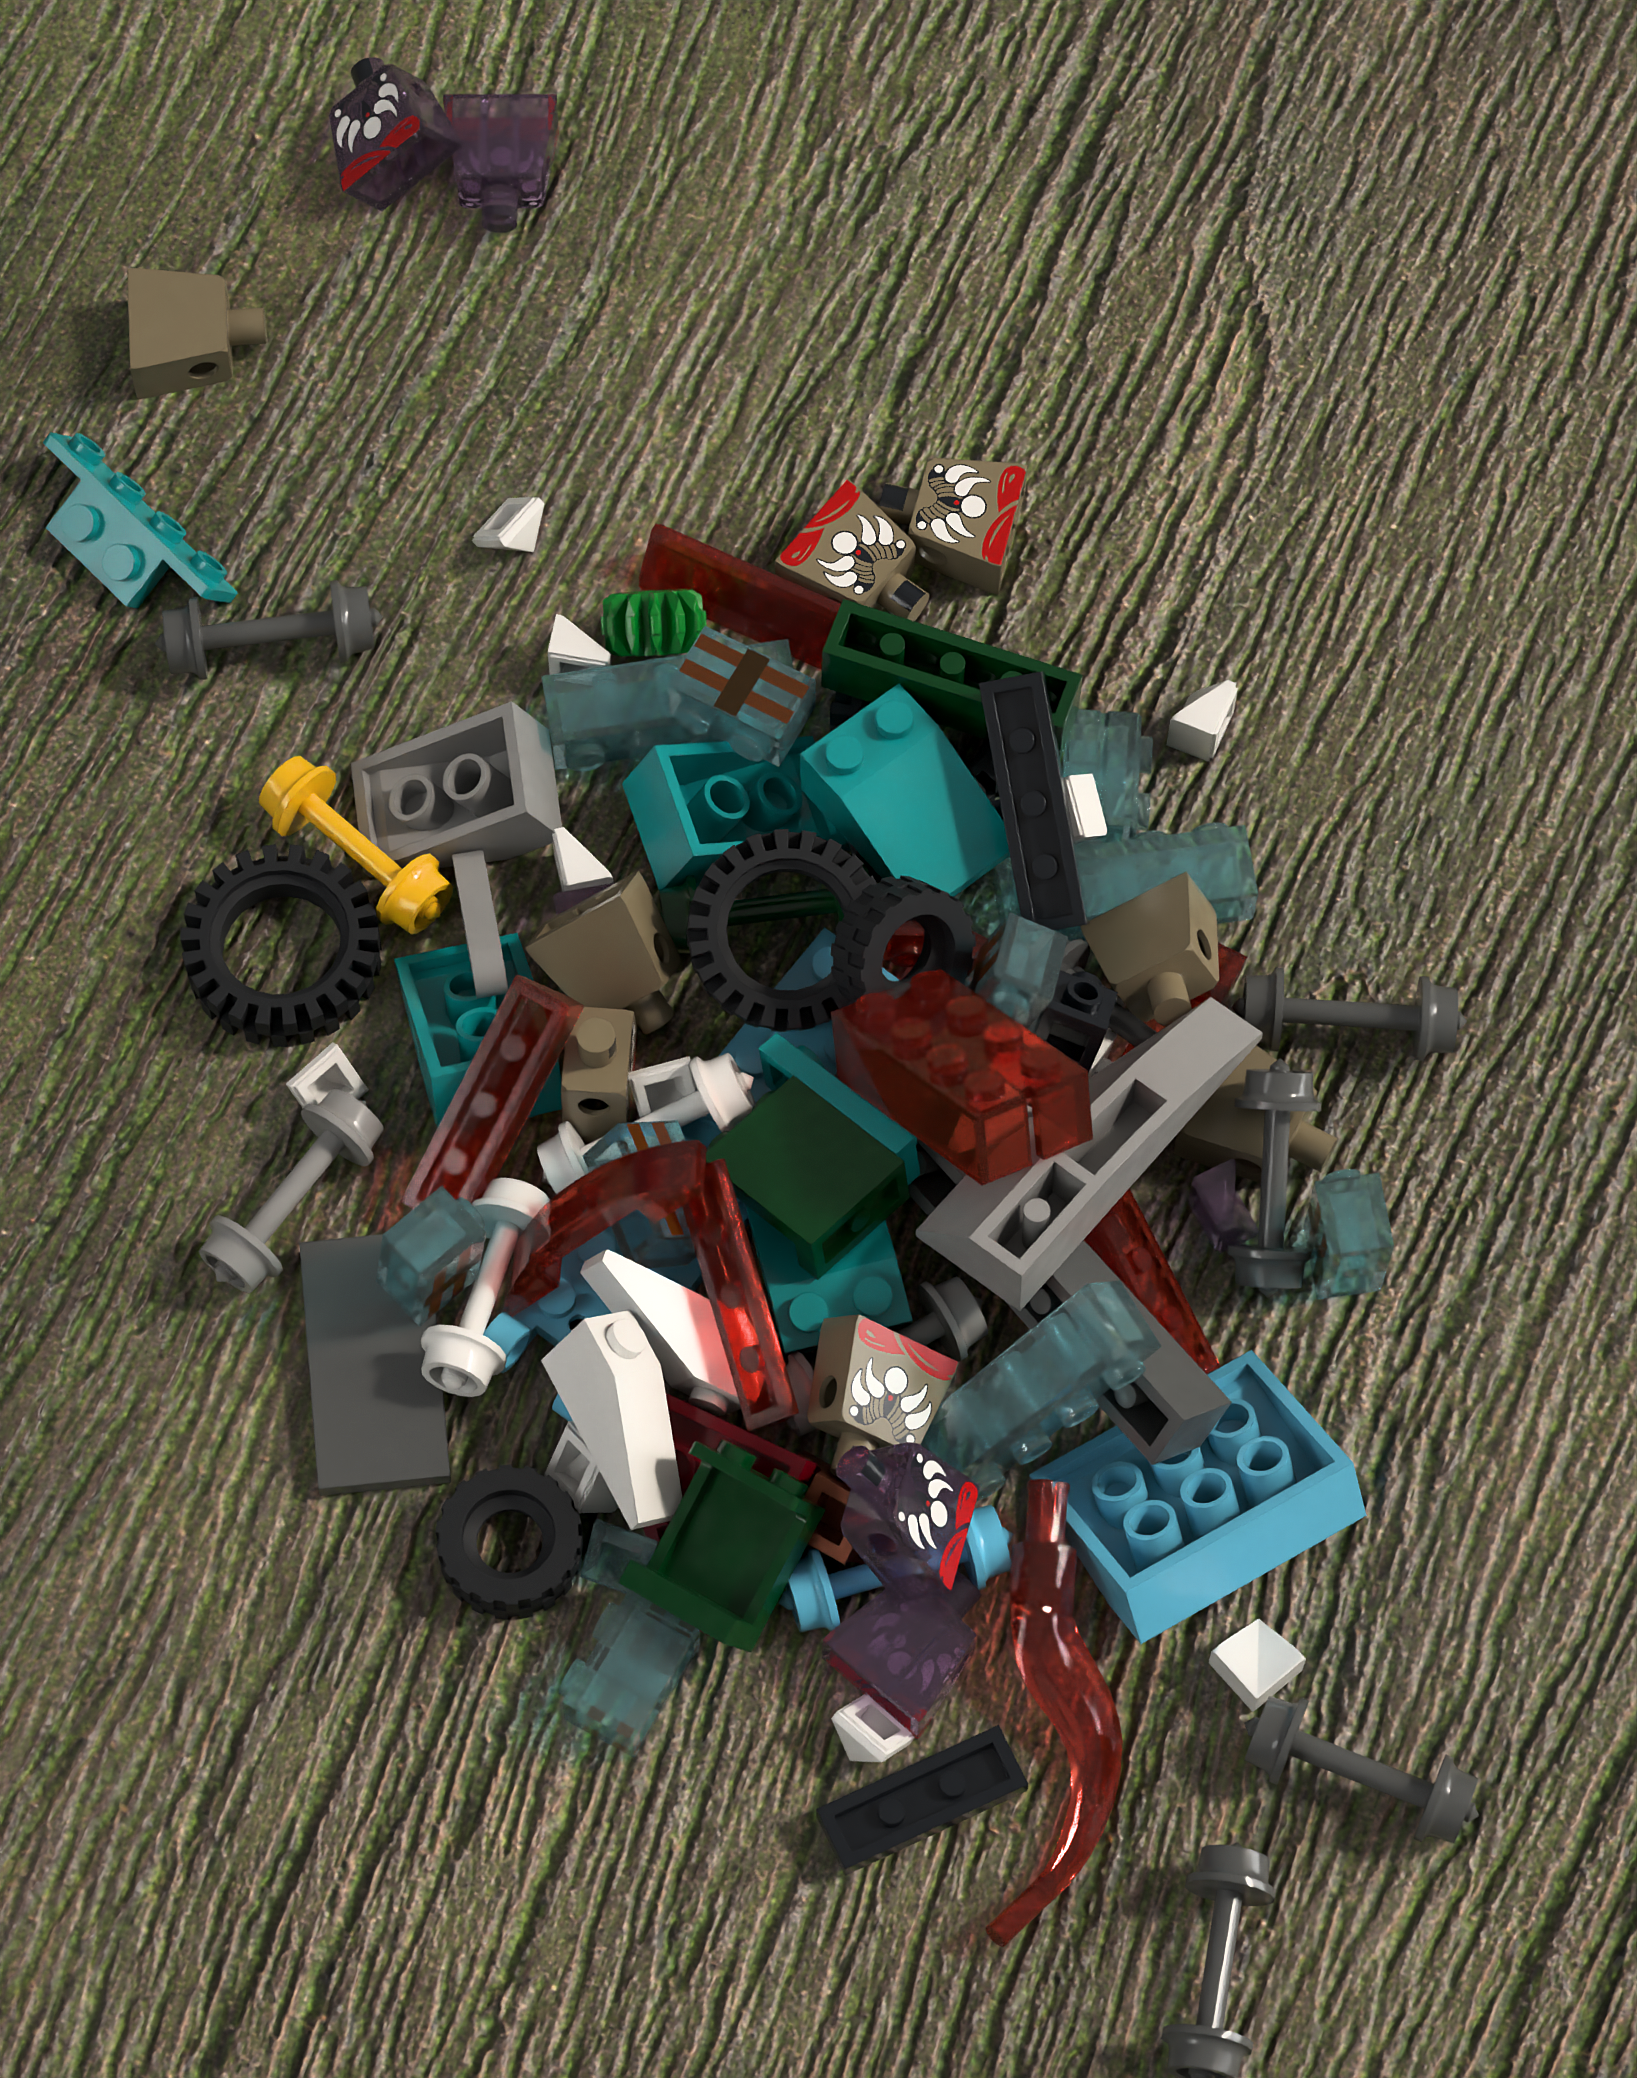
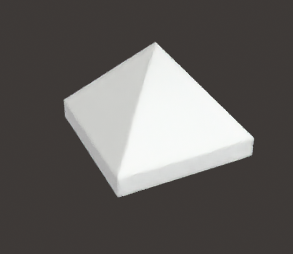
[472,497,544,552]
[286,1042,369,1108]
[628,1056,707,1118]
[831,1694,915,1763]

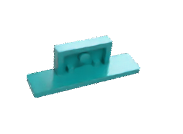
[43,432,238,608]

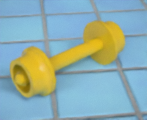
[259,756,453,935]

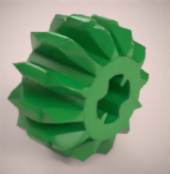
[600,589,707,657]

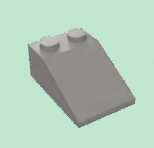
[350,701,562,877]

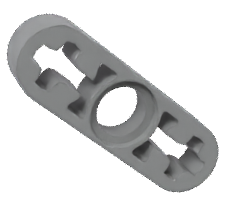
[452,850,509,999]

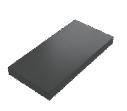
[299,1230,451,1496]

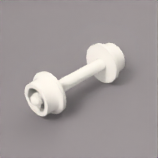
[537,1053,756,1205]
[421,1178,551,1397]

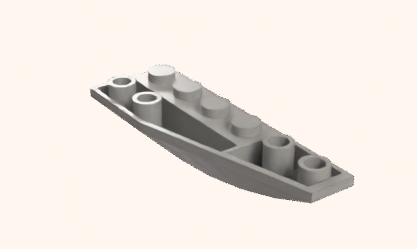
[916,997,1262,1311]

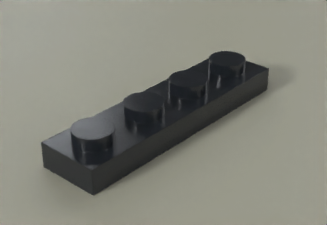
[979,671,1090,936]

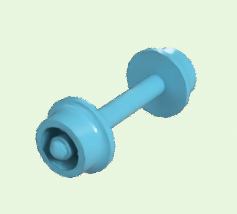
[778,1504,1013,1634]

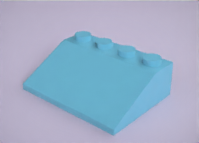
[1029,1350,1367,1644]

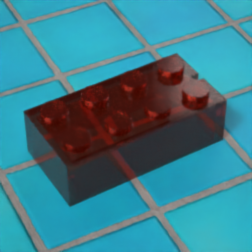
[831,969,1093,1186]

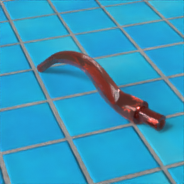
[985,1479,1123,1947]

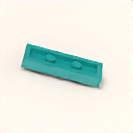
[758,1032,920,1185]

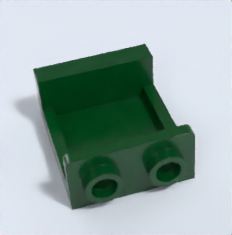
[701,1075,910,1280]
[618,1439,826,1652]

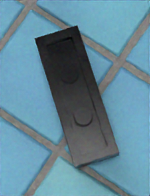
[816,1725,1028,1876]

